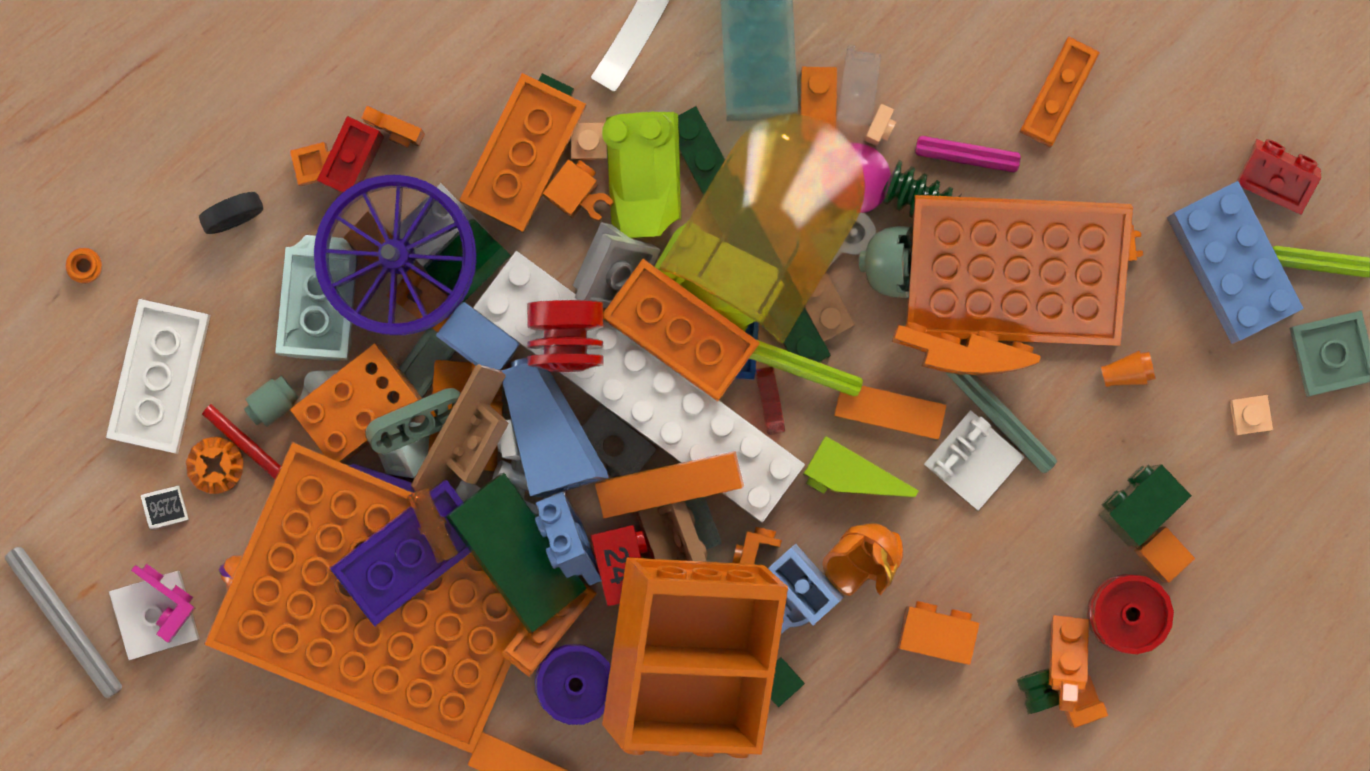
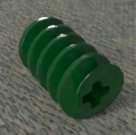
[883,160,962,218]

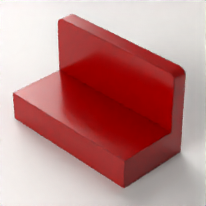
[317,116,384,193]

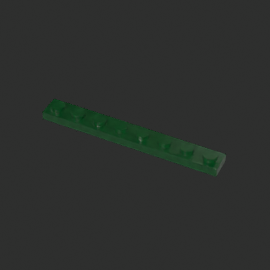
[678,106,831,362]

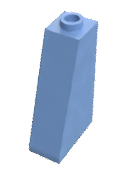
[502,358,608,498]

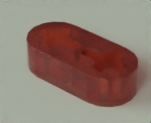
[755,366,785,435]

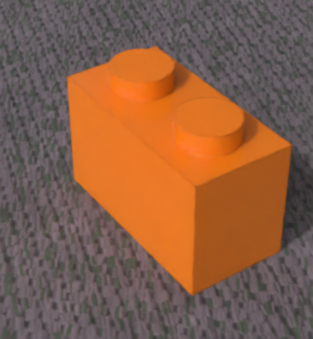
[897,601,980,665]

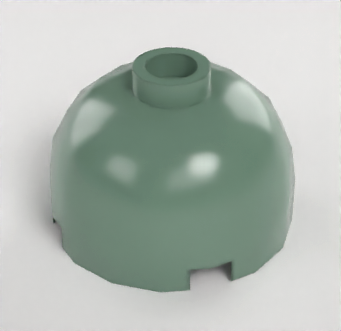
[859,226,913,298]

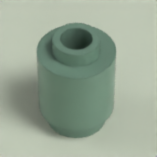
[244,375,299,427]

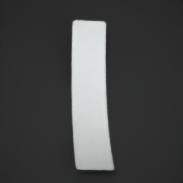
[591,0,670,91]

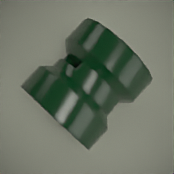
[1016,668,1059,714]

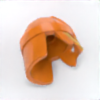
[822,523,903,596]

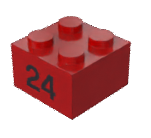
[591,525,648,606]

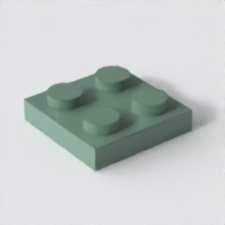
[1289,310,1370,397]

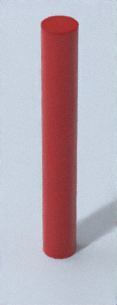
[202,404,281,479]

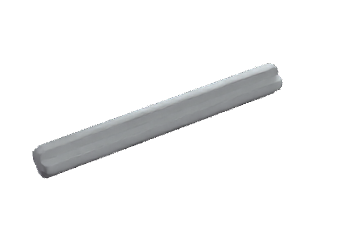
[5,547,122,698]

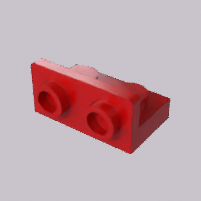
[1237,139,1321,215]

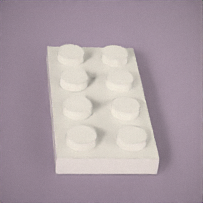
[106,299,211,454]

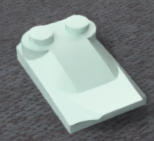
[275,235,358,361]

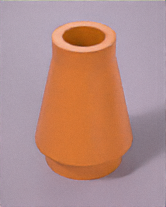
[1101,350,1156,387]

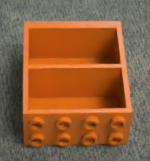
[602,557,788,758]

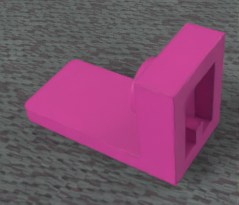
[131,564,195,643]

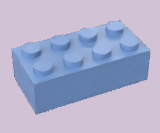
[1167,181,1304,344]

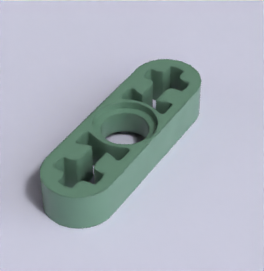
[365,388,461,454]

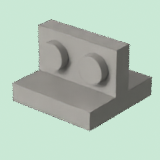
[573,222,661,308]

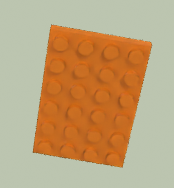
[906,195,1133,346]

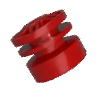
[527,300,604,372]

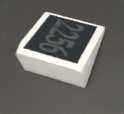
[141,486,189,530]

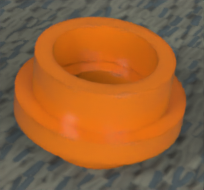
[66,248,102,284]

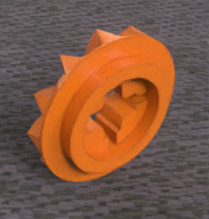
[185,437,244,494]

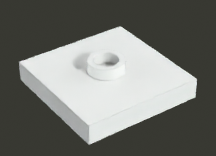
[109,571,200,660]

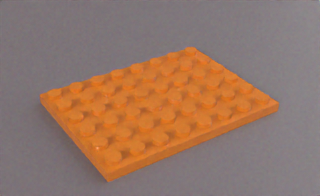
[204,442,524,754]

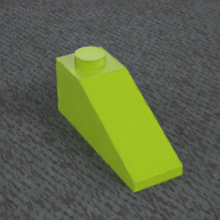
[803,436,919,498]

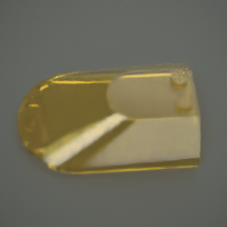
[659,114,865,344]

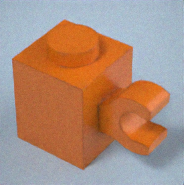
[543,159,613,222]

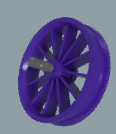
[314,175,476,335]

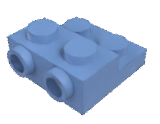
[535,492,601,585]

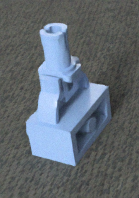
[768,544,844,634]

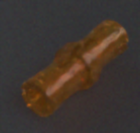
[407,487,458,563]

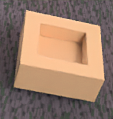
[864,104,896,147]
[571,123,607,161]
[1230,395,1273,436]

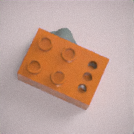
[290,343,423,464]

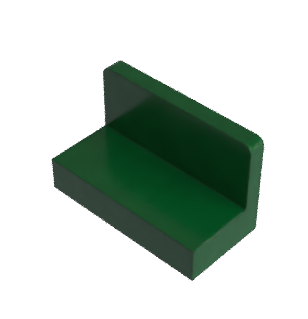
[423,219,511,302]

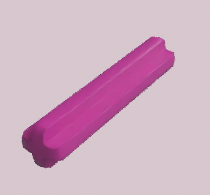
[915,136,1021,173]

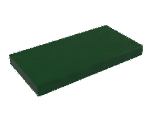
[445,473,587,633]

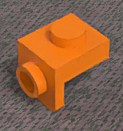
[732,527,782,564]

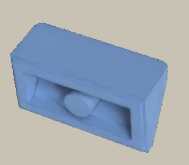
[436,302,519,370]

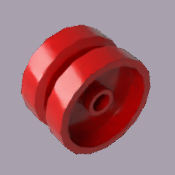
[1087,574,1174,655]

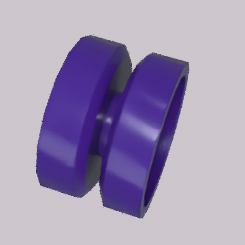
[535,644,611,725]

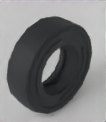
[199,192,263,234]

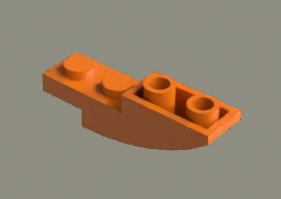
[892,322,1041,375]

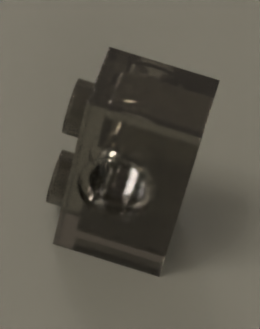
[582,404,657,478]

